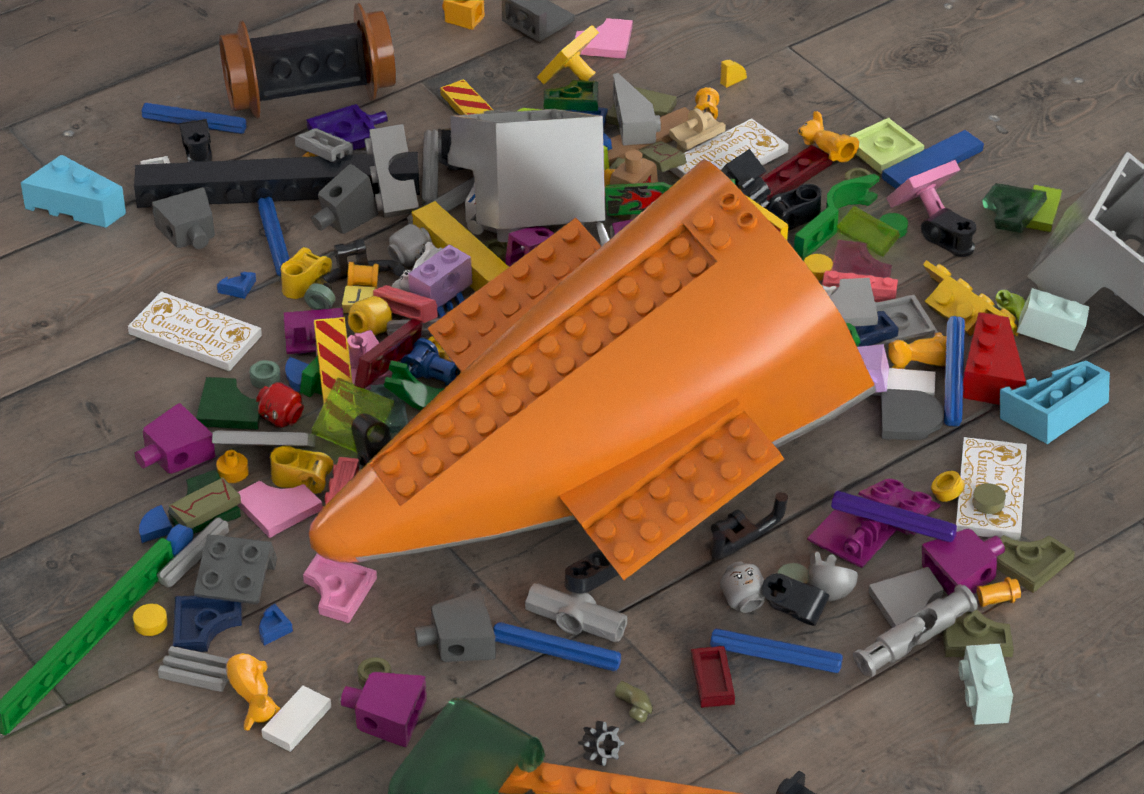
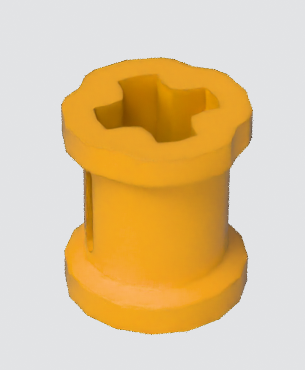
[694,87,720,120]
[347,261,379,289]

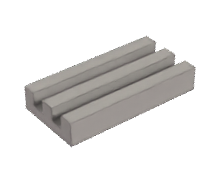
[295,128,353,162]
[158,646,229,692]

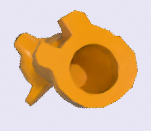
[798,111,859,162]
[888,332,947,369]
[226,653,281,731]

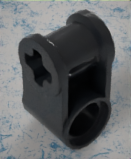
[179,119,212,162]
[766,184,822,231]
[921,208,976,257]
[351,413,392,469]
[762,573,830,626]

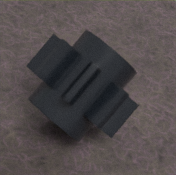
[737,175,771,207]
[578,721,624,766]

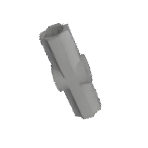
[525,583,627,642]

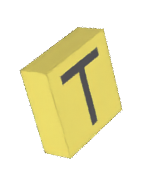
[342,286,375,313]

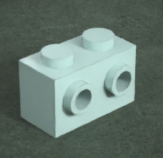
[1017,288,1089,351]
[959,644,1013,725]

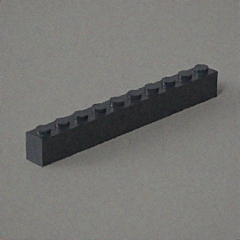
[134,152,420,208]

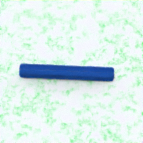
[141,103,247,134]
[258,197,290,277]
[944,316,965,427]
[493,622,621,671]
[710,628,843,673]

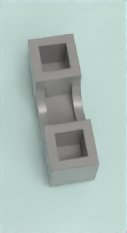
[365,124,419,218]

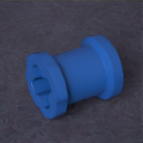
[401,338,439,378]
[422,352,461,386]

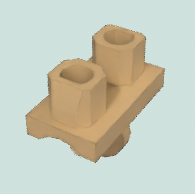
[669,108,726,153]

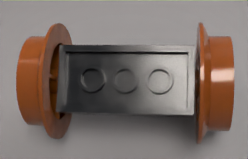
[219,3,396,119]

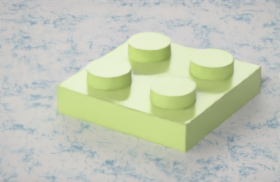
[850,118,924,174]

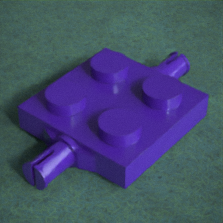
[306,104,388,151]

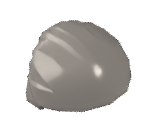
[808,551,858,602]

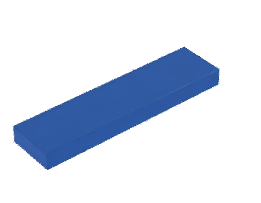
[882,130,984,189]

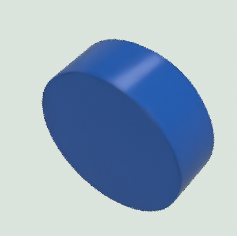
[166,524,193,557]

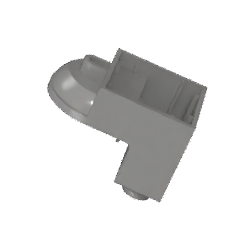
[448,109,605,242]
[1027,152,1144,316]

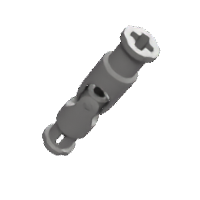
[853,584,978,678]

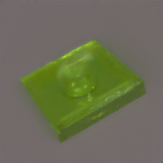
[311,378,394,452]

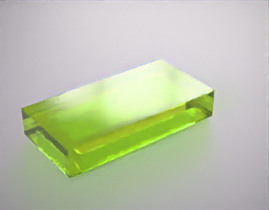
[836,206,900,257]

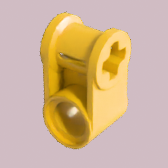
[281,247,332,299]
[270,446,334,494]

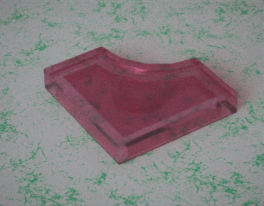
[832,240,892,278]

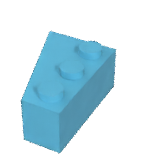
[21,155,126,228]
[1000,360,1110,444]

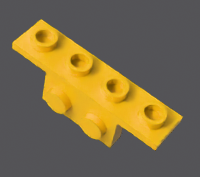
[923,260,1019,337]

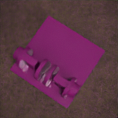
[283,308,344,354]
[858,478,941,535]
[807,510,897,568]

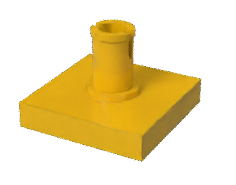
[537,25,599,85]

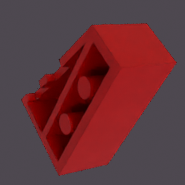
[963,312,1026,405]

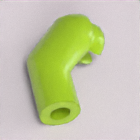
[995,290,1026,323]

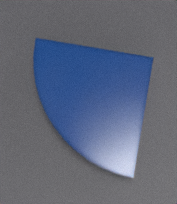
[217,272,256,299]
[285,357,309,393]
[139,505,172,543]
[259,604,293,645]

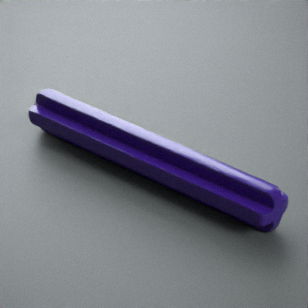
[831,491,957,543]

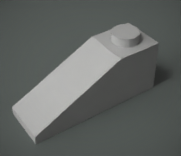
[613,73,661,145]

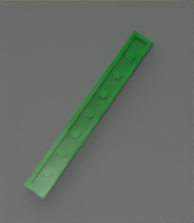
[0,537,173,736]

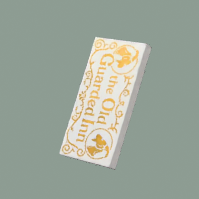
[670,118,788,178]
[128,292,262,371]
[956,437,1027,541]

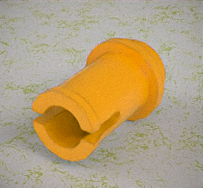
[976,577,1021,607]

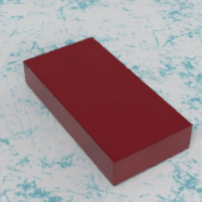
[691,646,735,708]

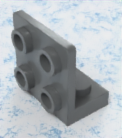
[502,0,575,42]
[194,534,277,604]

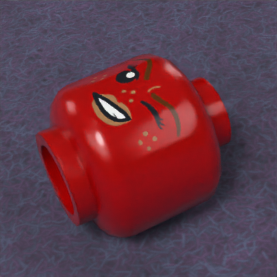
[256,382,304,428]

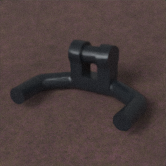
[315,239,405,291]
[710,492,788,560]

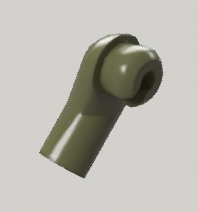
[615,681,653,723]

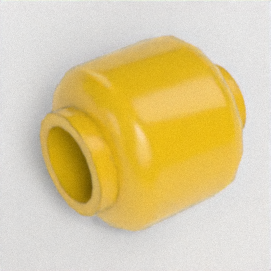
[348,296,392,336]

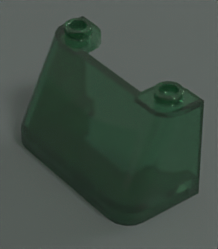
[388,697,546,794]

